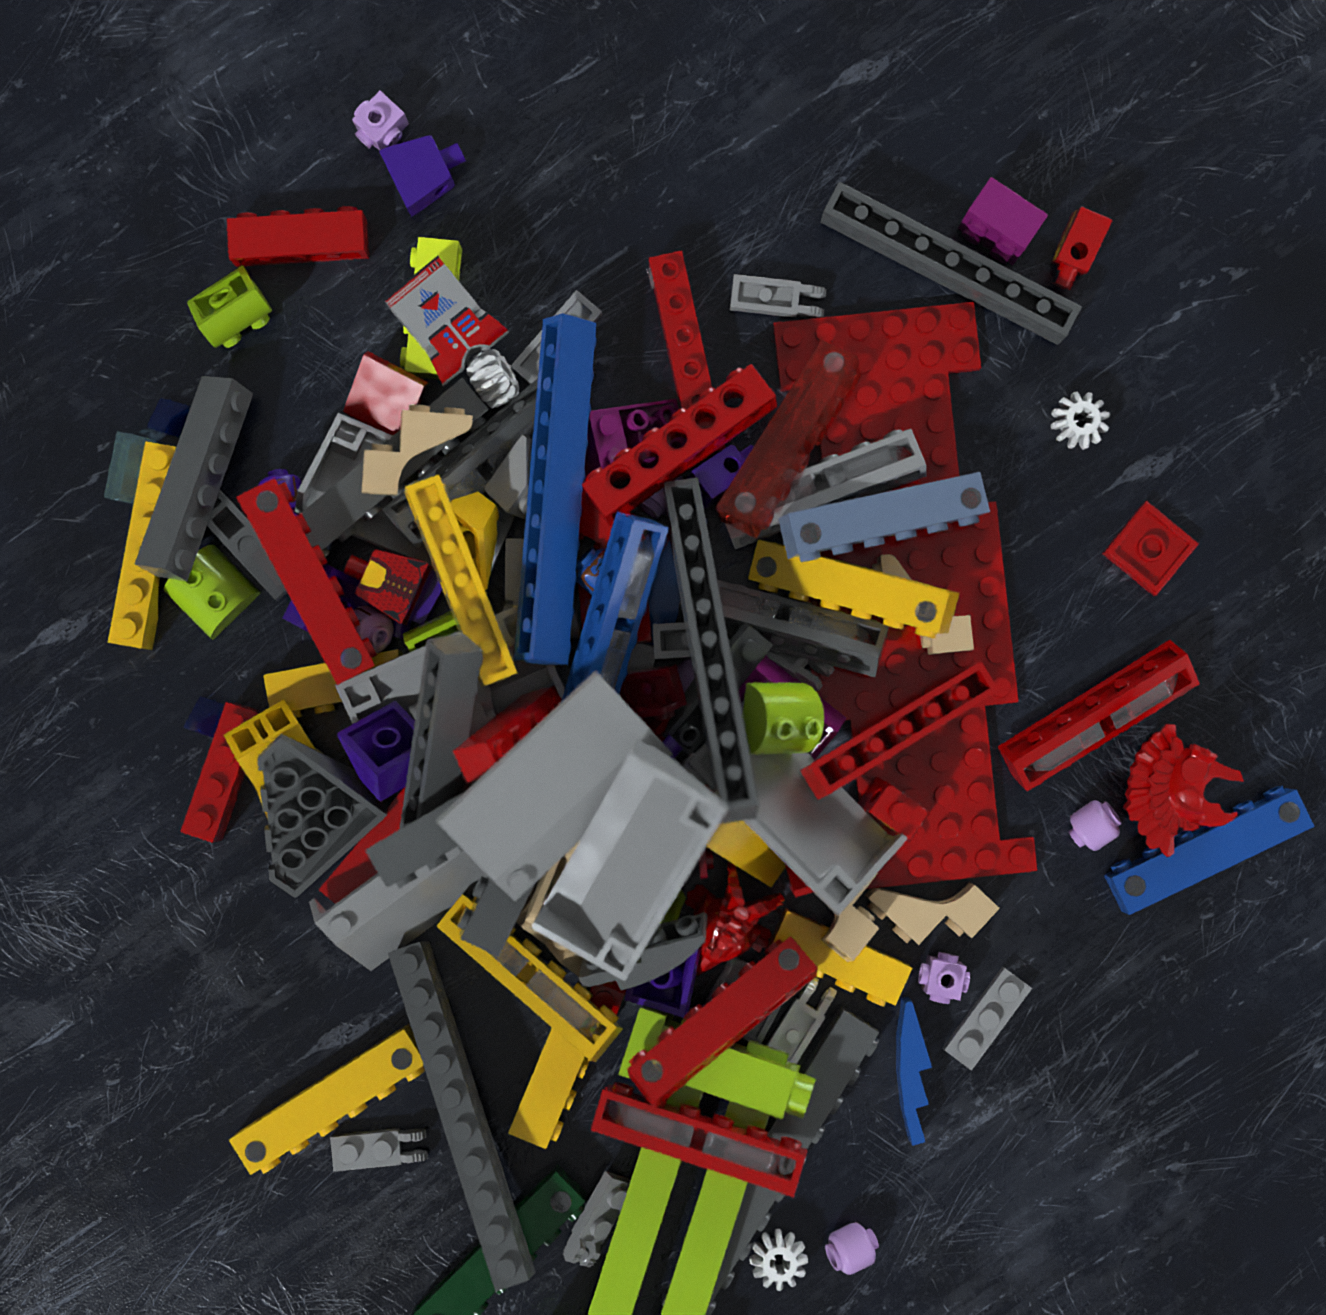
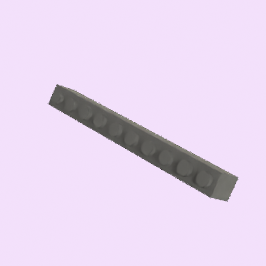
[663,478,759,824]
[388,941,536,1291]
[662,1006,880,1315]

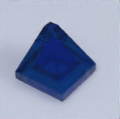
[147,398,191,438]
[183,696,225,738]

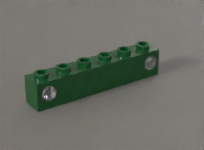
[411,1164,587,1315]

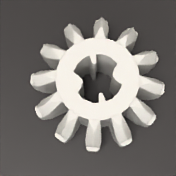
[466,349,519,408]
[1051,392,1110,450]
[750,1228,808,1291]

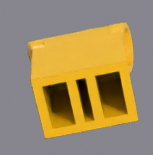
[224,699,323,819]

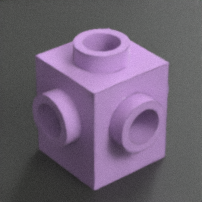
[352,91,409,150]
[918,952,970,1004]

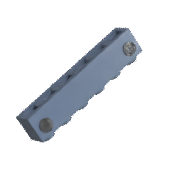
[778,472,990,562]

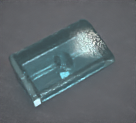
[104,431,157,504]

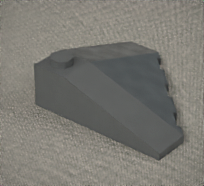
[257,734,388,898]

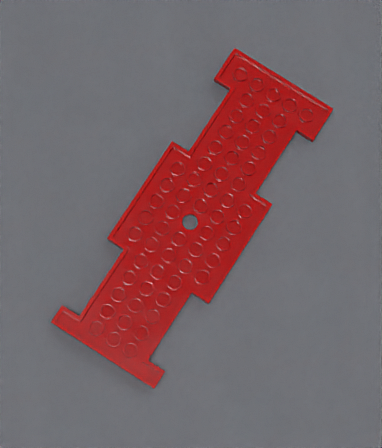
[773,302,1037,889]

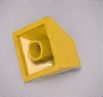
[450,492,499,590]

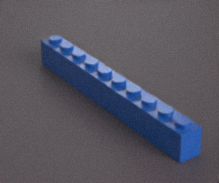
[514,313,597,665]

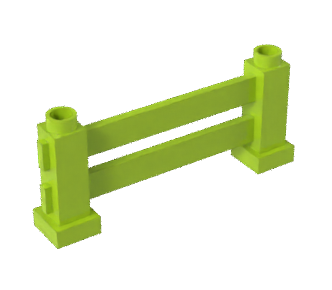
[588,1006,816,1315]

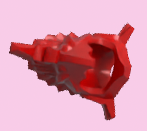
[1123,724,1244,857]
[685,861,785,976]

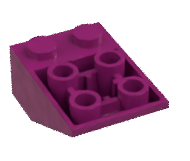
[584,399,687,482]

